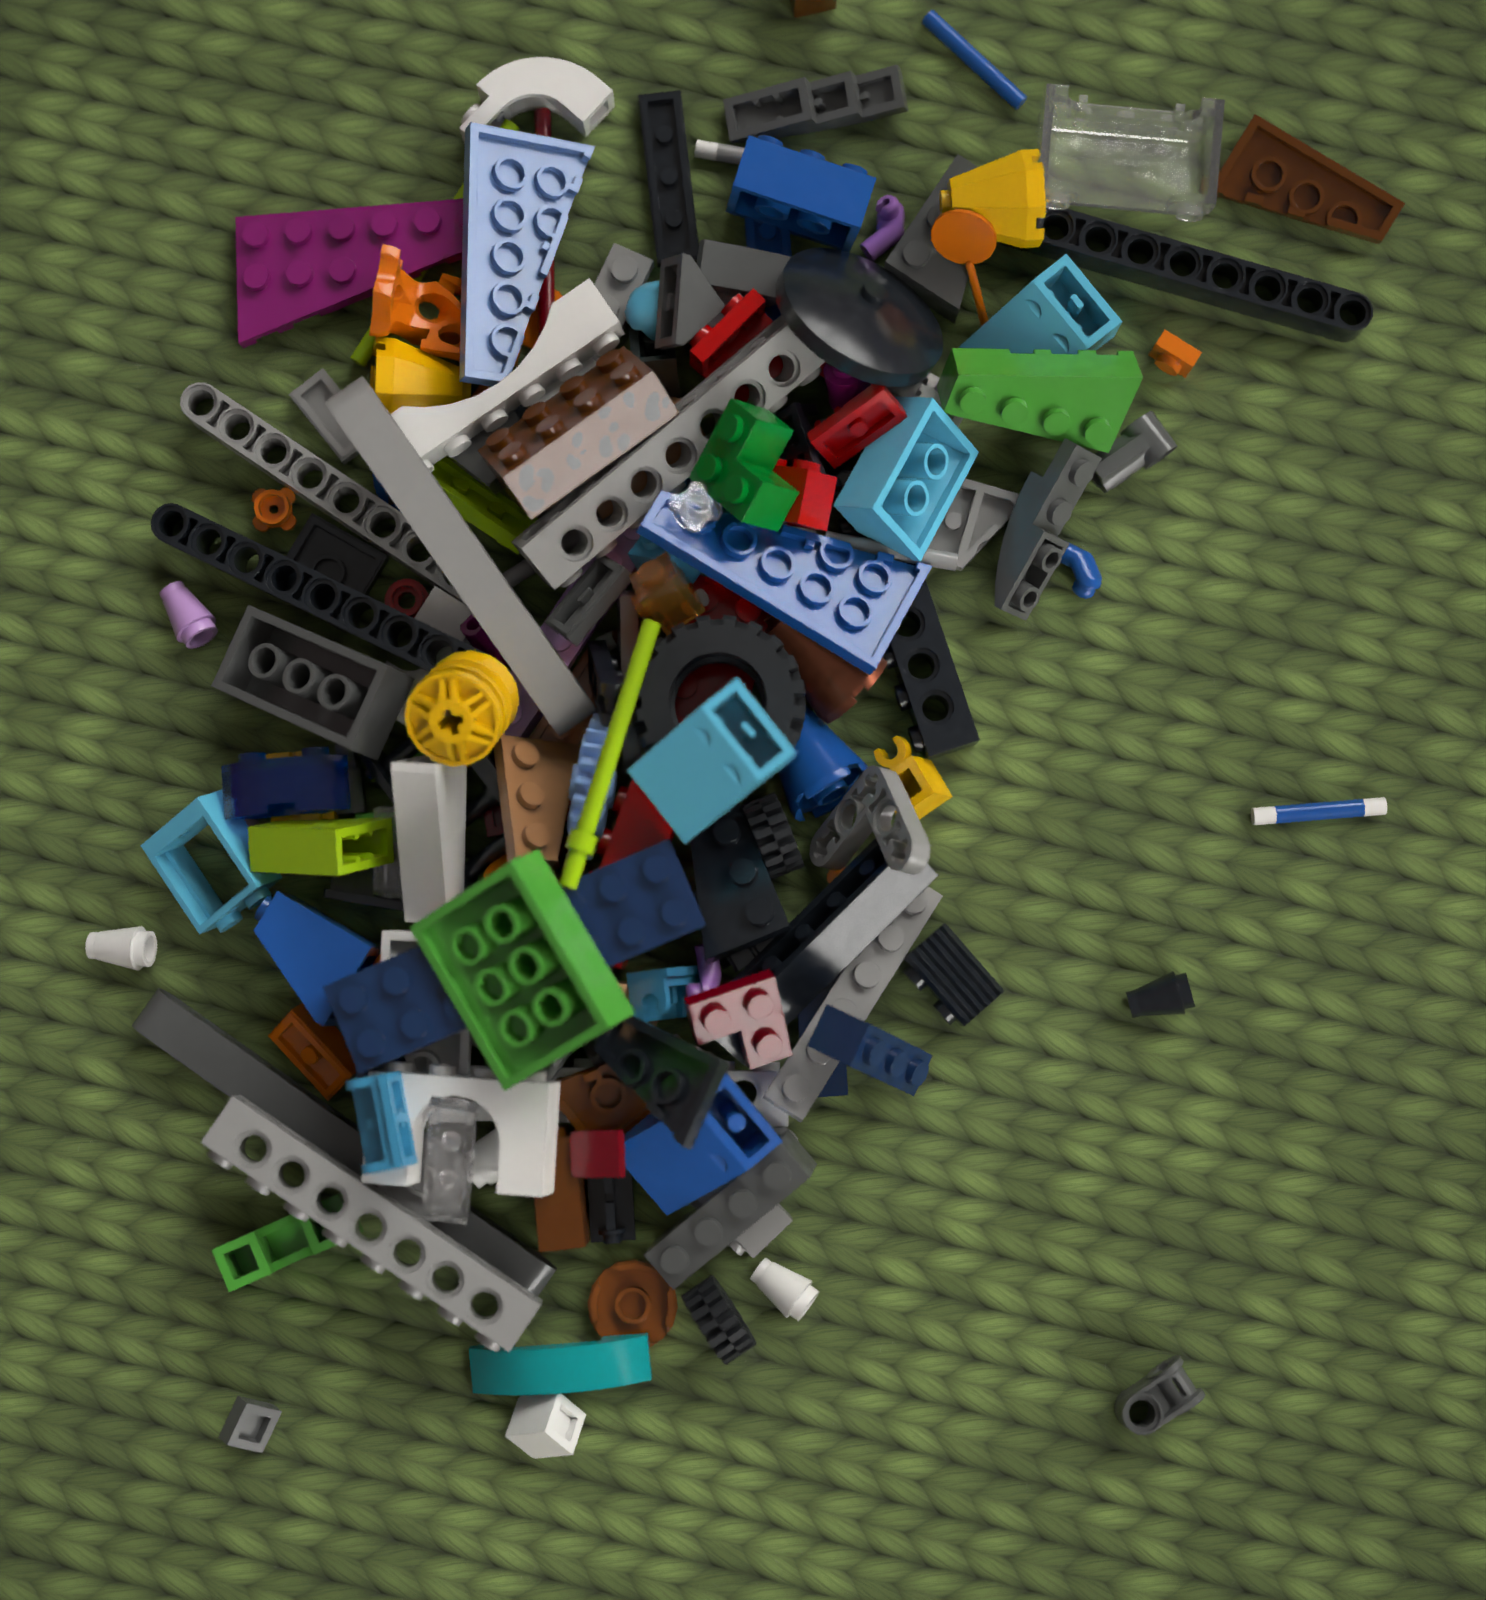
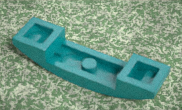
[469,1333,652,1395]

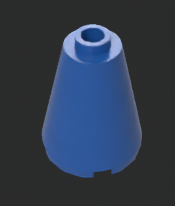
[778,704,868,821]

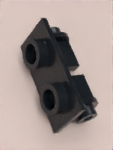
[587,1168,636,1244]

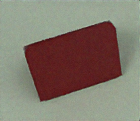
[570,1129,626,1178]

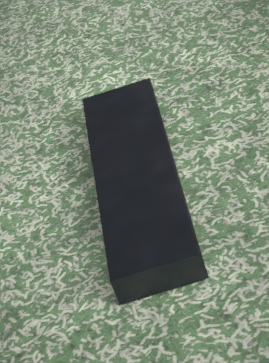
[638,90,699,268]

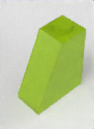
[248,817,394,876]

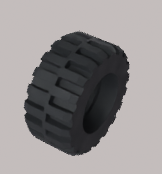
[632,615,806,753]

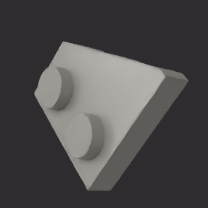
[928,478,1019,571]

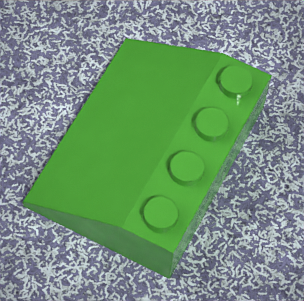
[409,849,635,1091]

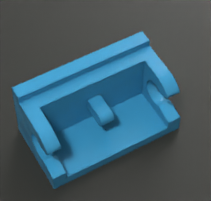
[626,965,700,1022]
[346,1071,418,1175]

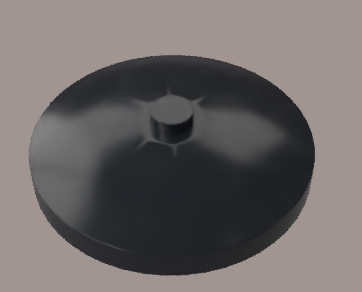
[775,248,943,387]

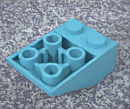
[959,253,1123,354]
[627,678,797,844]

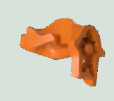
[369,244,521,367]

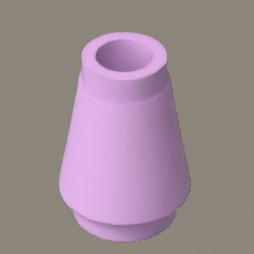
[160,581,218,649]

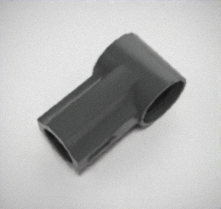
[1091,410,1178,494]

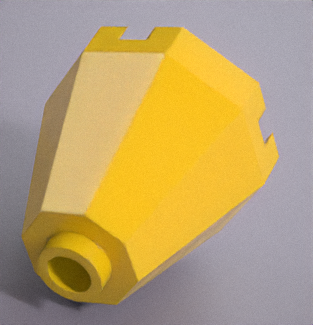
[939,149,1046,248]
[370,337,471,414]

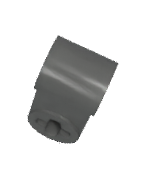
[1114,1355,1206,1435]

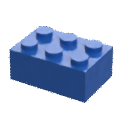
[726,135,876,252]

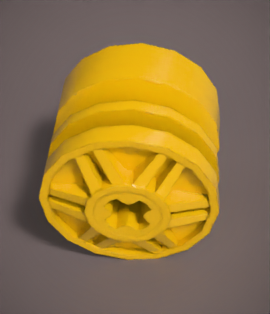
[404,650,519,767]

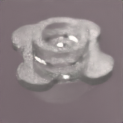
[668,481,723,533]

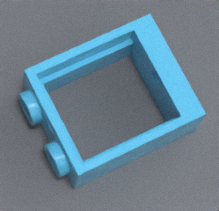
[140,789,283,935]

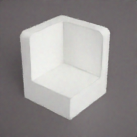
[505,1393,586,1459]

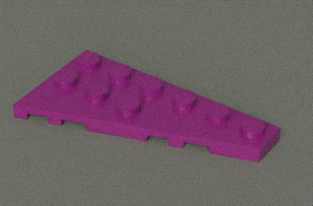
[235,199,463,348]

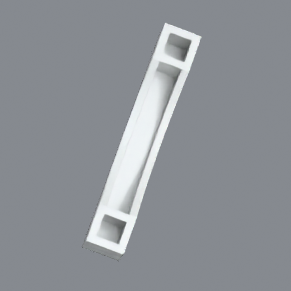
[391,278,625,473]

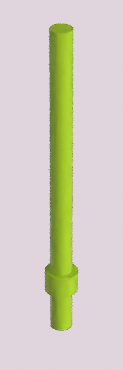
[559,619,661,890]

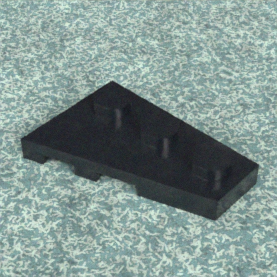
[593,1015,730,1149]

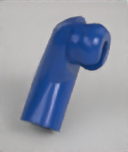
[1060,542,1102,599]

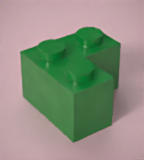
[689,398,799,532]

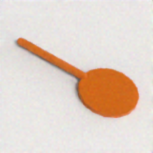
[931,209,997,326]

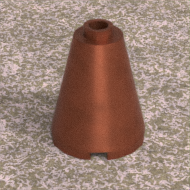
[764,614,887,724]

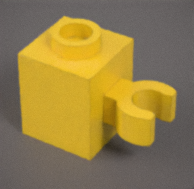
[874,735,953,820]

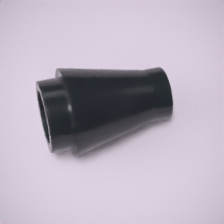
[1126,971,1195,1018]

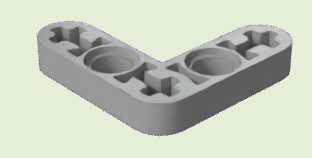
[809,765,930,875]

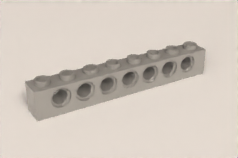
[511,315,825,590]
[200,1095,543,1352]

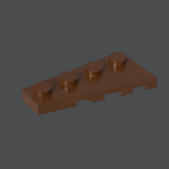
[1207,114,1405,244]

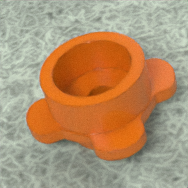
[252,487,297,532]

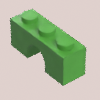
[212,1192,364,1292]

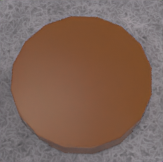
[588,1258,678,1348]

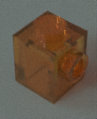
[629,551,705,636]

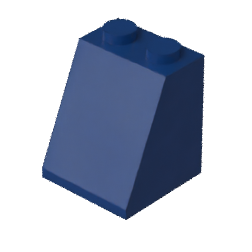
[253,891,381,1027]

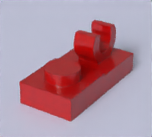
[807,384,907,469]

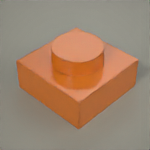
[1149,329,1202,378]

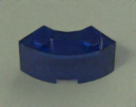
[221,747,351,820]

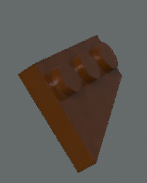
[557,1033,681,1135]

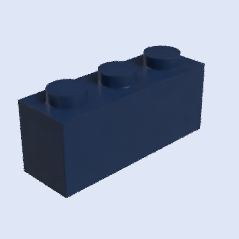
[807,1004,933,1096]

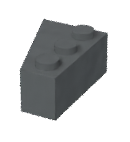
[884,154,978,324]

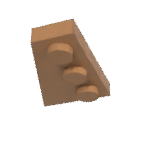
[493,735,581,867]

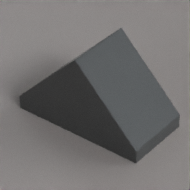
[655,253,725,350]

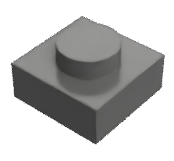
[218,1396,282,1453]

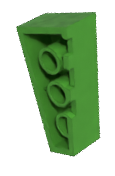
[937,348,1143,453]

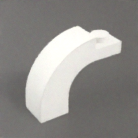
[459,57,615,143]

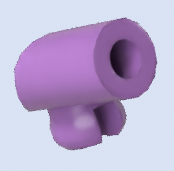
[860,195,905,261]
[685,944,722,997]

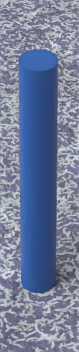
[921,10,1027,110]

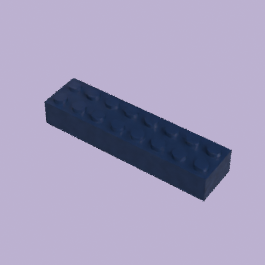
[323,839,706,1074]

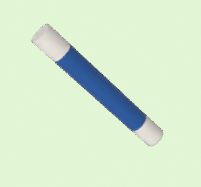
[1251,797,1387,825]

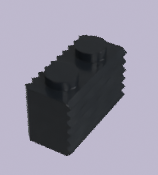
[903,923,1005,1026]

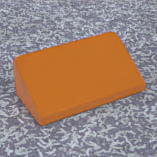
[268,1003,356,1101]

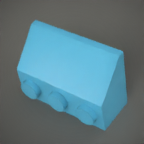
[833,396,979,561]

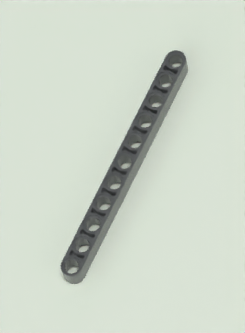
[132,988,557,1296]

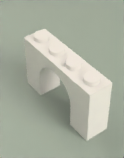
[361,1061,561,1197]

